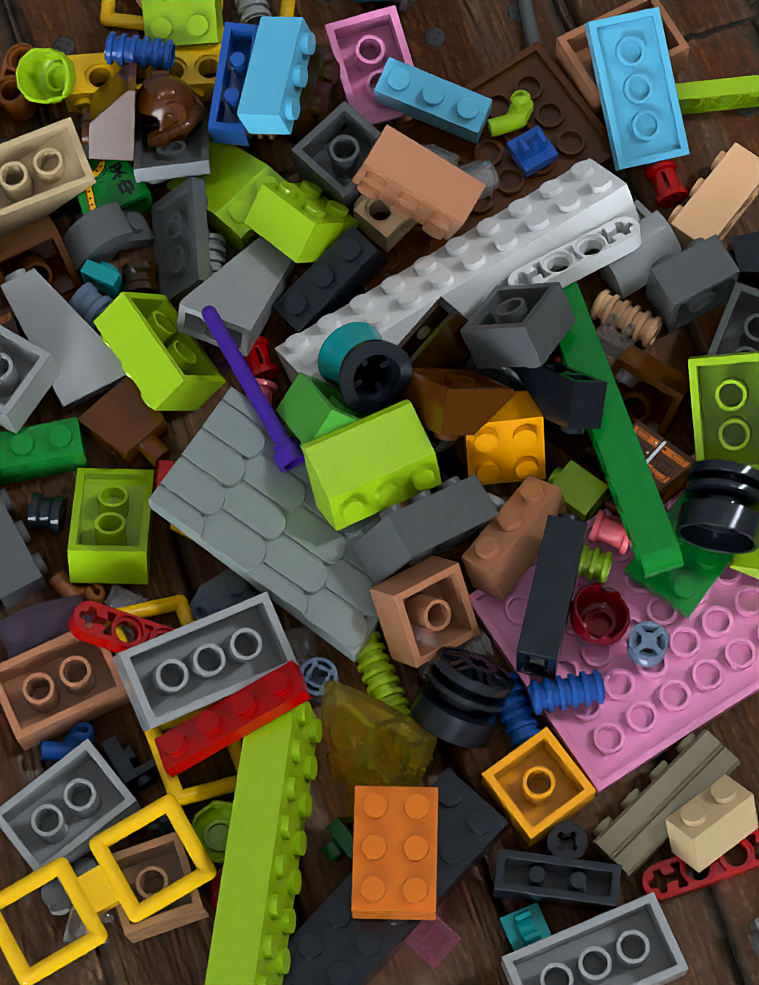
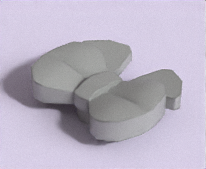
[41,857,97,915]

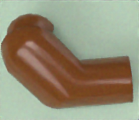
[49,570,106,610]

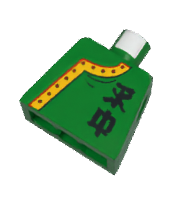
[77,145,153,215]

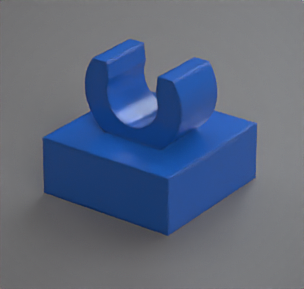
[507,125,558,178]

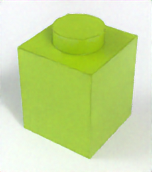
[547,460,608,522]

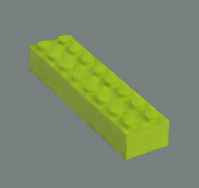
[205,701,323,985]

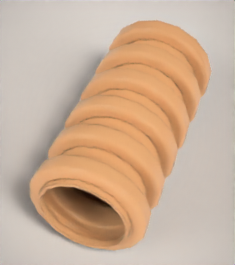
[590,288,663,348]

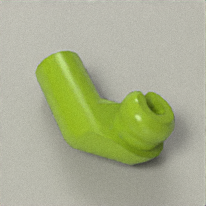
[487,90,533,137]

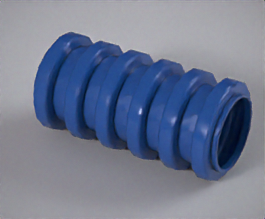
[105,31,175,72]
[528,669,605,715]
[496,672,541,749]

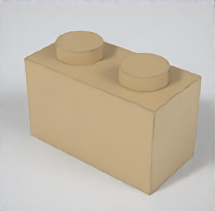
[665,774,759,873]

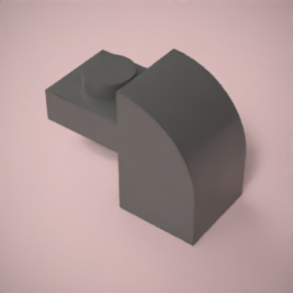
[62,202,155,271]

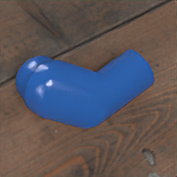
[40,722,95,761]

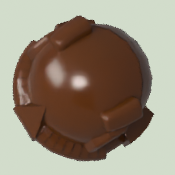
[135,70,206,147]

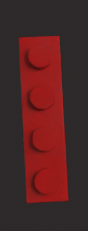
[154,660,311,777]

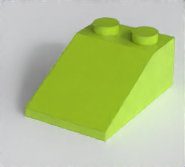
[166,141,286,252]
[67,468,154,584]

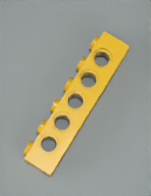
[65,43,221,114]

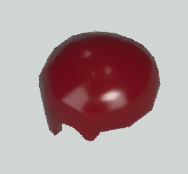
[570,582,630,646]

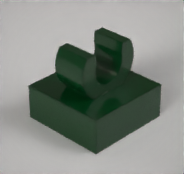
[321,816,354,863]

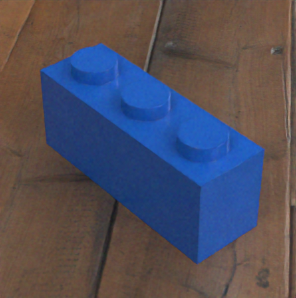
[208,22,259,147]

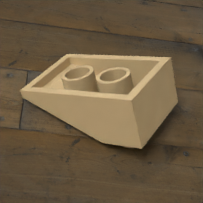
[0,117,96,238]

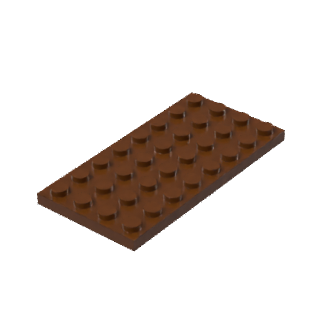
[349,41,613,294]

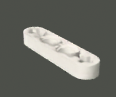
[508,217,642,288]

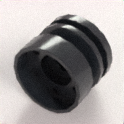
[676,459,759,554]
[410,646,515,749]

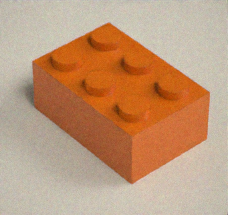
[351,786,438,920]

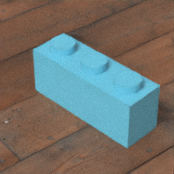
[237,16,316,135]
[374,57,493,144]

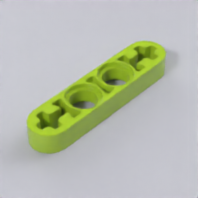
[675,75,759,115]

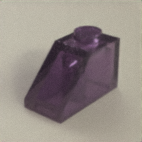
[0,594,91,659]

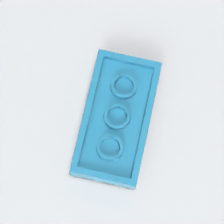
[584,7,690,171]

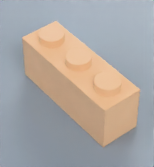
[667,142,759,250]

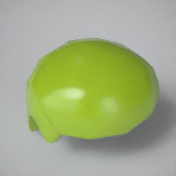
[15,48,76,104]
[192,800,233,864]

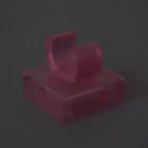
[404,915,462,971]

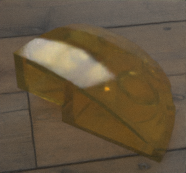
[321,680,438,820]

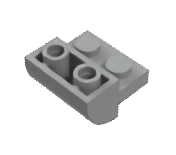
[585,200,682,299]

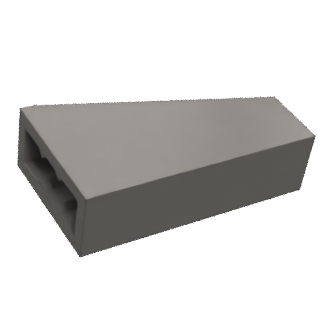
[176,236,298,357]
[0,268,127,412]

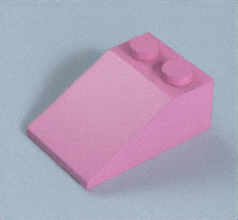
[325,5,414,125]

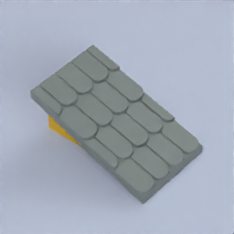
[149,386,384,662]

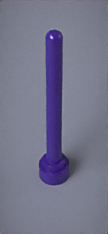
[202,305,305,472]

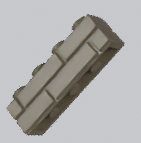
[591,729,740,882]

